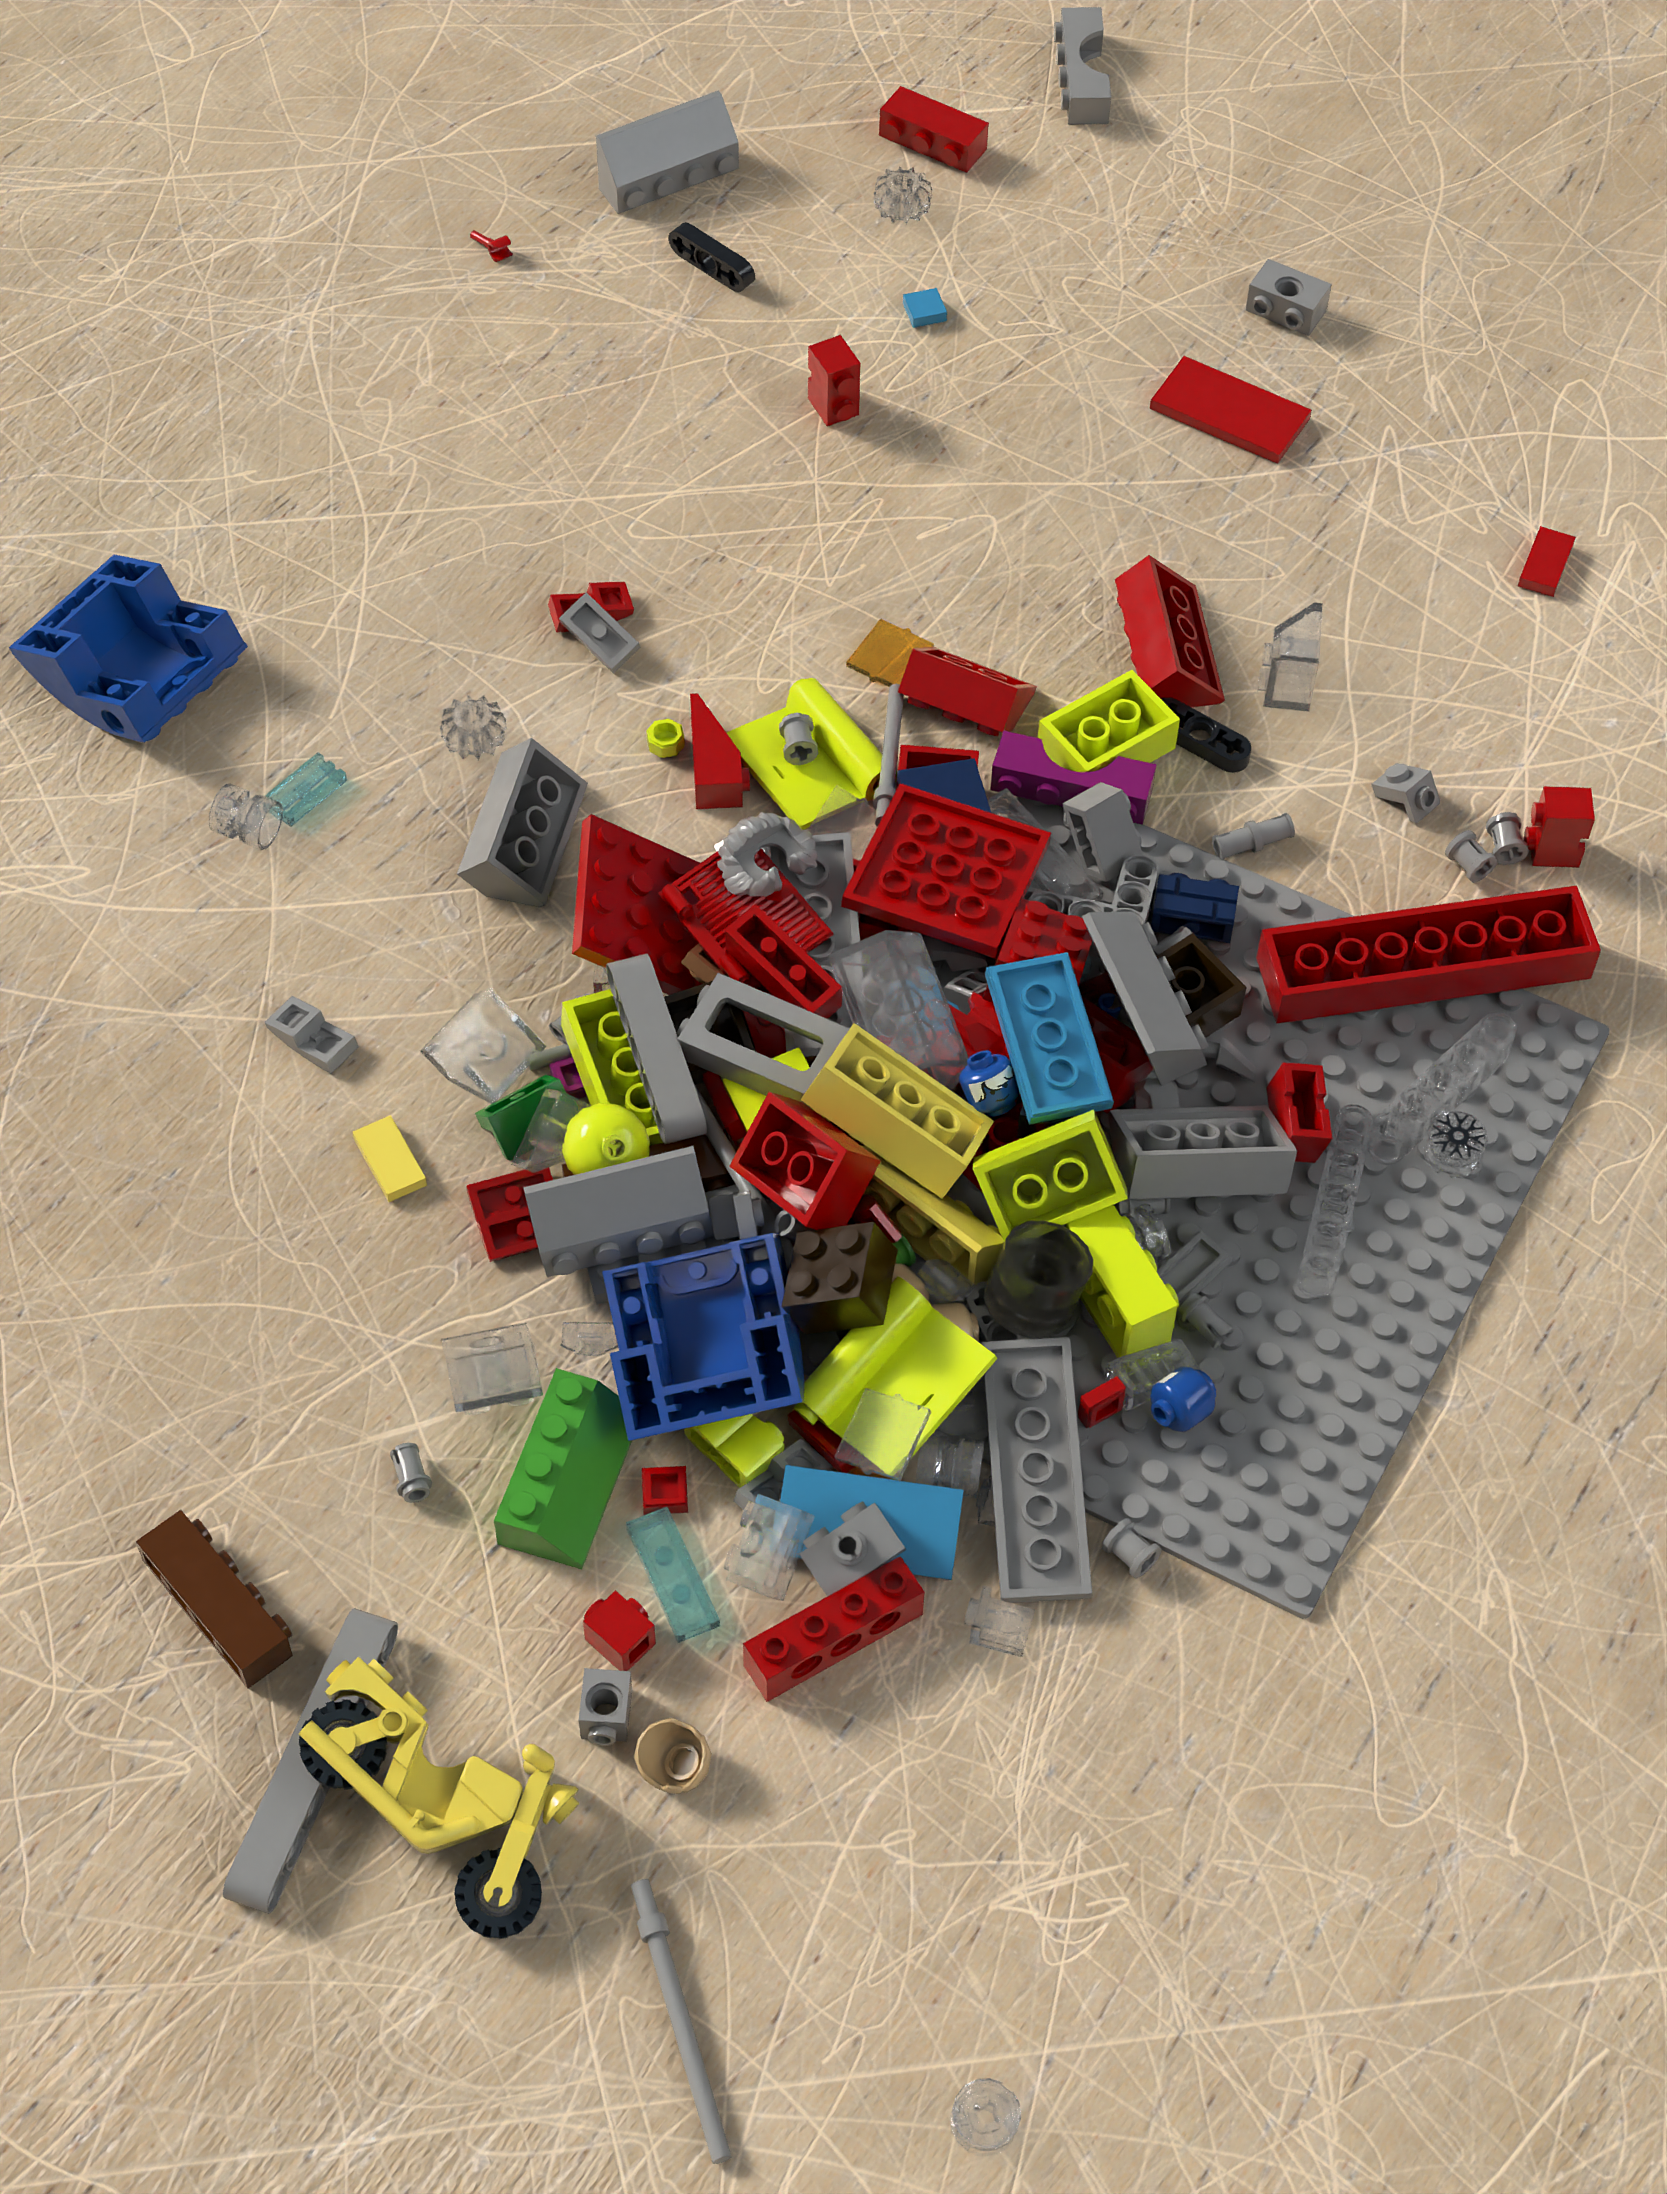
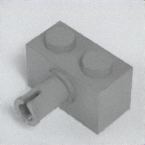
[1063,782,1143,882]
[799,1501,907,1596]

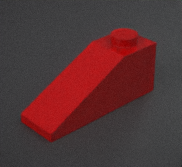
[690,693,750,809]

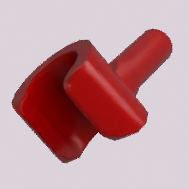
[470,230,513,262]

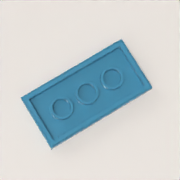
[985,952,1114,1125]
[773,1465,964,1580]

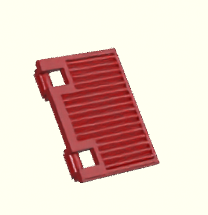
[658,849,834,989]

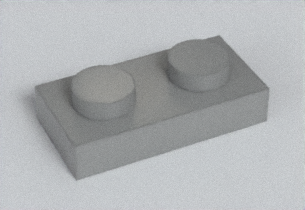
[559,592,641,674]

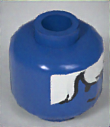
[959,1050,1020,1117]
[1150,1366,1216,1432]

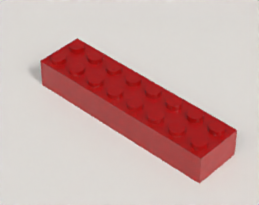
[1256,885,1601,1024]

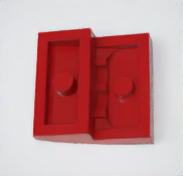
[466,1163,553,1262]

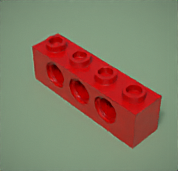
[743,1556,925,1702]

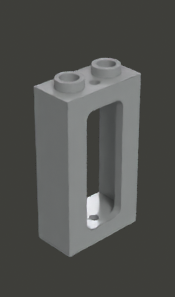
[677,973,850,1110]

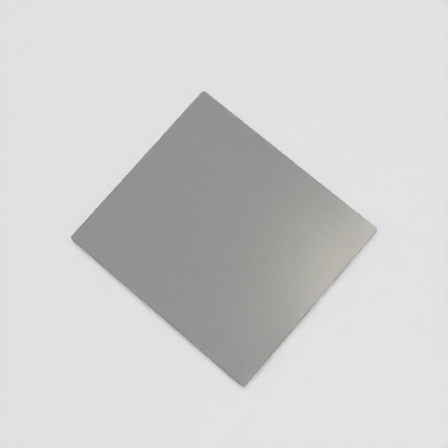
[798,797,1610,1619]

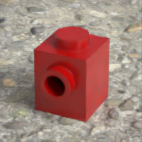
[583,1590,656,1671]

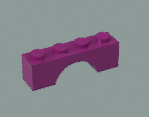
[990,731,1157,825]

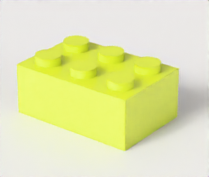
[1038,670,1180,772]
[973,1109,1128,1247]
[1061,1205,1179,1368]

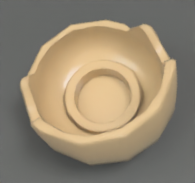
[634,1718,712,1794]

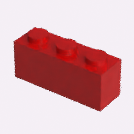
[879,86,989,173]
[725,904,842,1019]

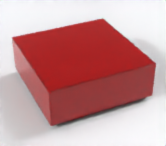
[1078,1376,1126,1429]
[642,1466,688,1515]

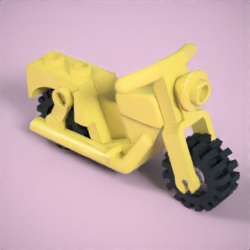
[299,1657,579,1939]

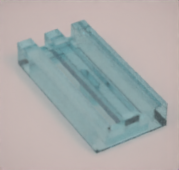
[262,752,347,827]

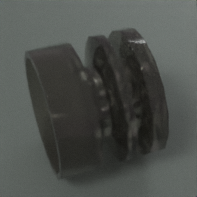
[984,1220,1093,1339]

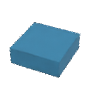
[903,288,947,328]

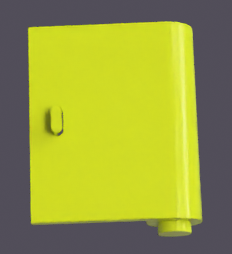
[726,678,897,830]
[794,1276,998,1480]

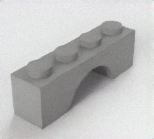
[1054,7,1111,125]

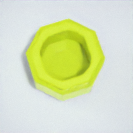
[646,719,685,758]

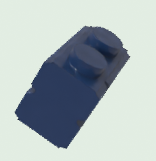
[1151,873,1239,943]

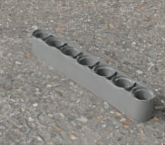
[223,1608,398,1914]

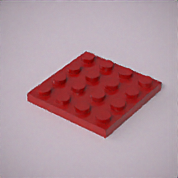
[841,783,1051,959]
[572,814,703,995]

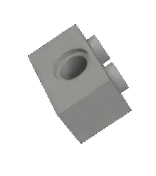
[1246,259,1332,336]

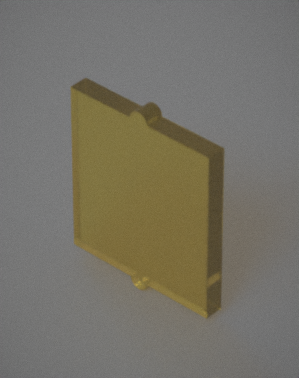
[846,619,934,687]

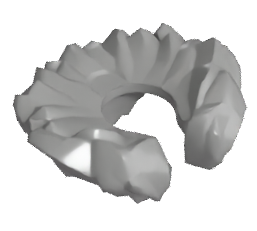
[717,812,818,897]

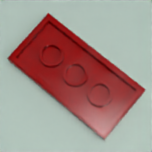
[1150,356,1312,464]

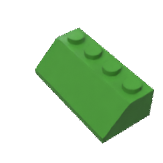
[494,1368,632,1570]

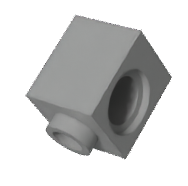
[578,1668,632,1745]

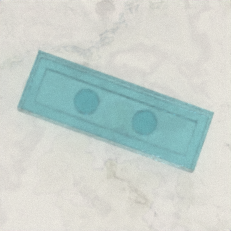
[626,1507,720,1643]

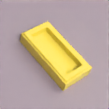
[353,1115,427,1202]

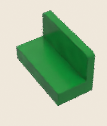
[475,1075,576,1160]

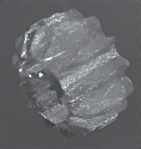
[874,166,932,225]
[440,694,507,761]

